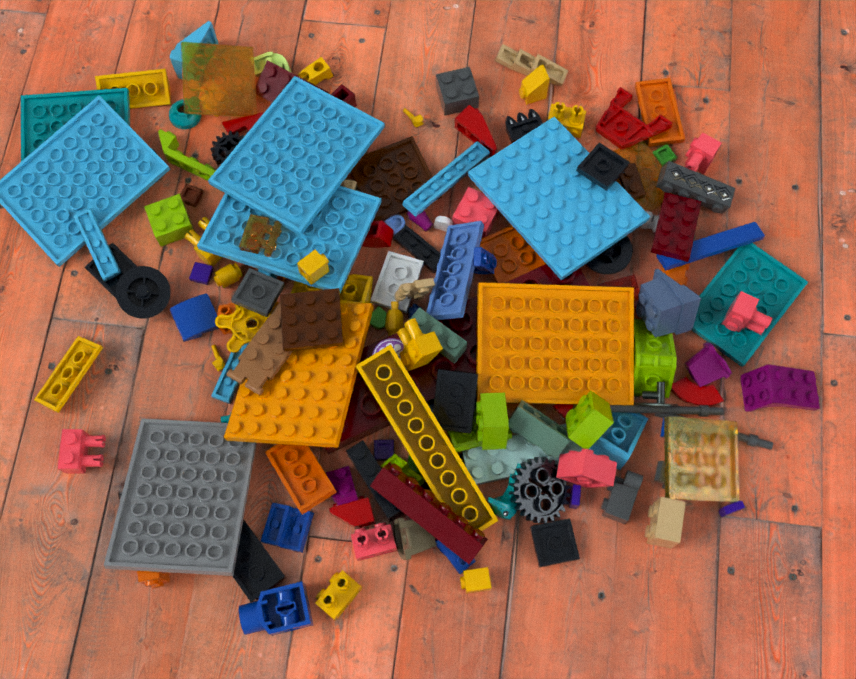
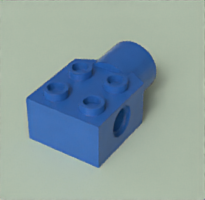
[239,581,313,636]

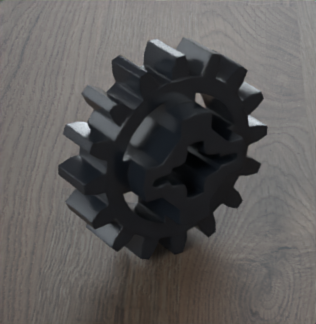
[210,131,244,165]

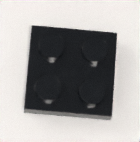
[576,143,630,191]
[530,518,580,568]

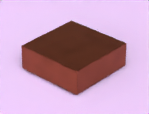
[180,184,204,207]

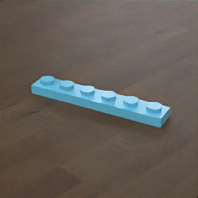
[402,141,490,217]

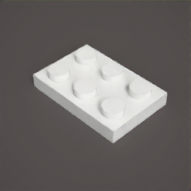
[370,251,424,314]

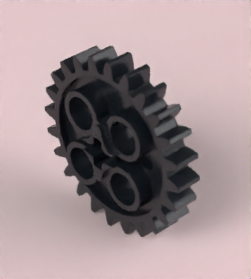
[509,457,571,523]

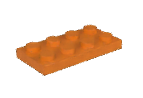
[635,78,685,147]
[265,444,337,515]

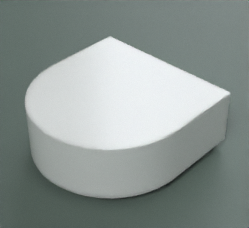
[434,216,453,232]

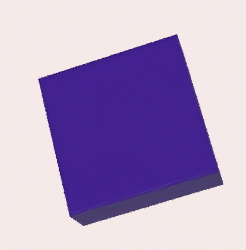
[189,262,214,285]
[374,439,394,461]
[569,484,581,509]
[718,500,745,518]

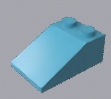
[170,21,219,84]
[590,412,649,470]

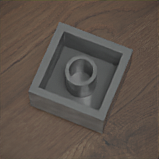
[436,67,479,115]

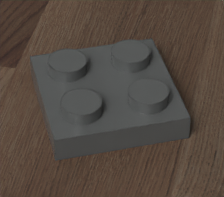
[231,268,285,317]

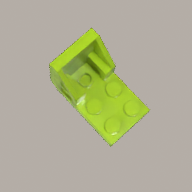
[634,319,677,398]

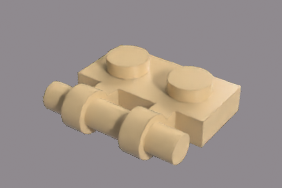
[394,278,435,302]

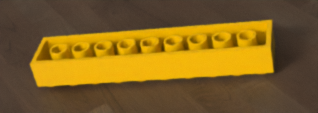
[356,344,498,531]

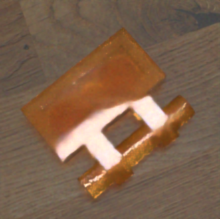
[239,214,282,257]

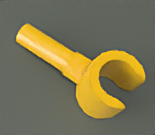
[403,108,424,127]
[211,345,225,372]

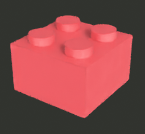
[452,187,500,239]
[556,449,617,488]

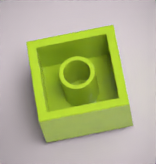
[144,194,194,247]
[565,391,614,449]
[475,392,509,450]

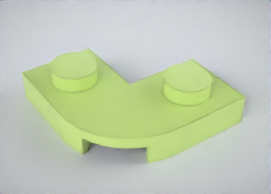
[250,52,292,77]

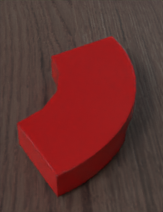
[671,377,724,407]

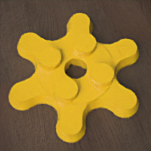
[215,302,276,353]

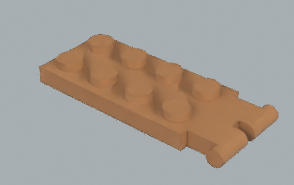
[227,302,293,396]

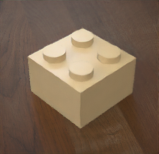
[645,497,686,549]

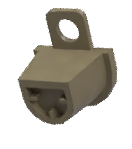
[394,518,436,560]

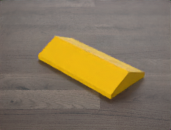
[95,69,171,109]
[34,336,103,413]

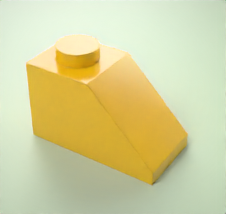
[519,65,550,105]

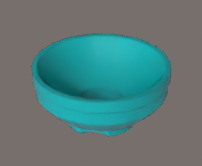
[169,99,202,130]

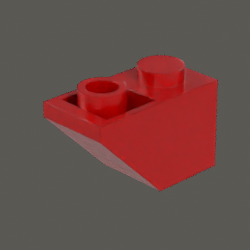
[329,496,376,529]

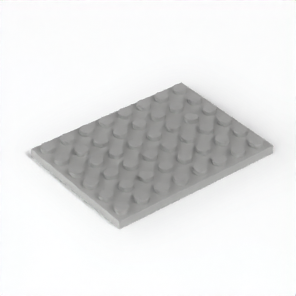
[104,418,257,576]

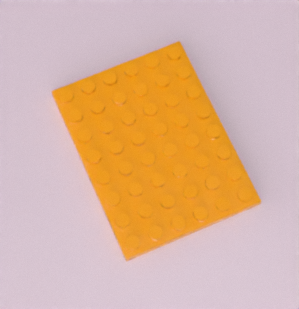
[476,282,634,405]
[224,302,374,448]

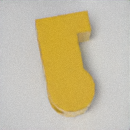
[297,57,334,85]

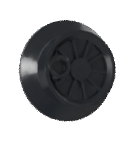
[586,236,633,275]
[116,266,171,319]

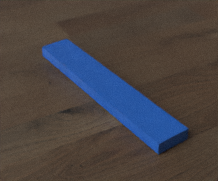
[656,222,765,271]

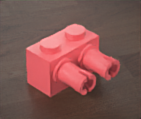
[685,132,722,174]
[722,291,772,335]
[57,429,106,474]
[351,522,397,561]

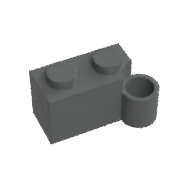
[600,470,644,524]

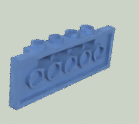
[426,221,484,320]

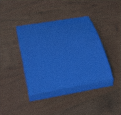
[170,293,219,342]
[260,502,314,553]

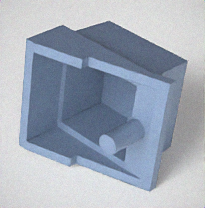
[636,269,701,337]

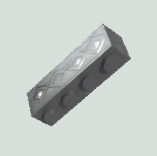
[656,161,736,214]

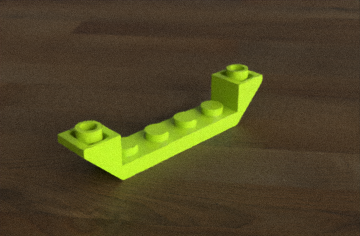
[158,129,216,181]

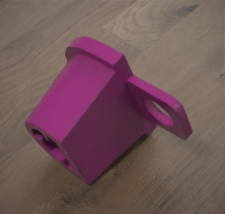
[684,341,732,387]

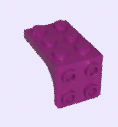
[740,364,820,412]

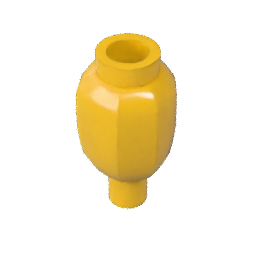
[385,301,403,336]

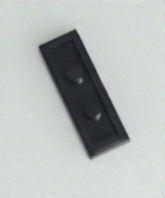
[393,225,441,273]

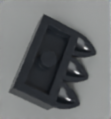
[505,109,543,143]

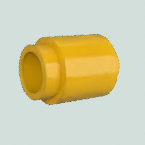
[213,263,243,288]

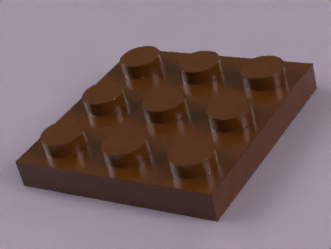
[280,288,344,352]

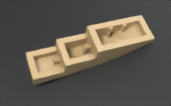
[495,44,568,86]

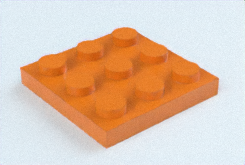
[480,226,546,283]

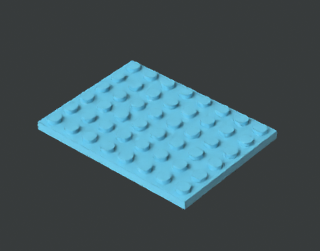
[208,76,385,236]
[0,95,170,267]
[468,117,650,280]
[197,186,381,293]

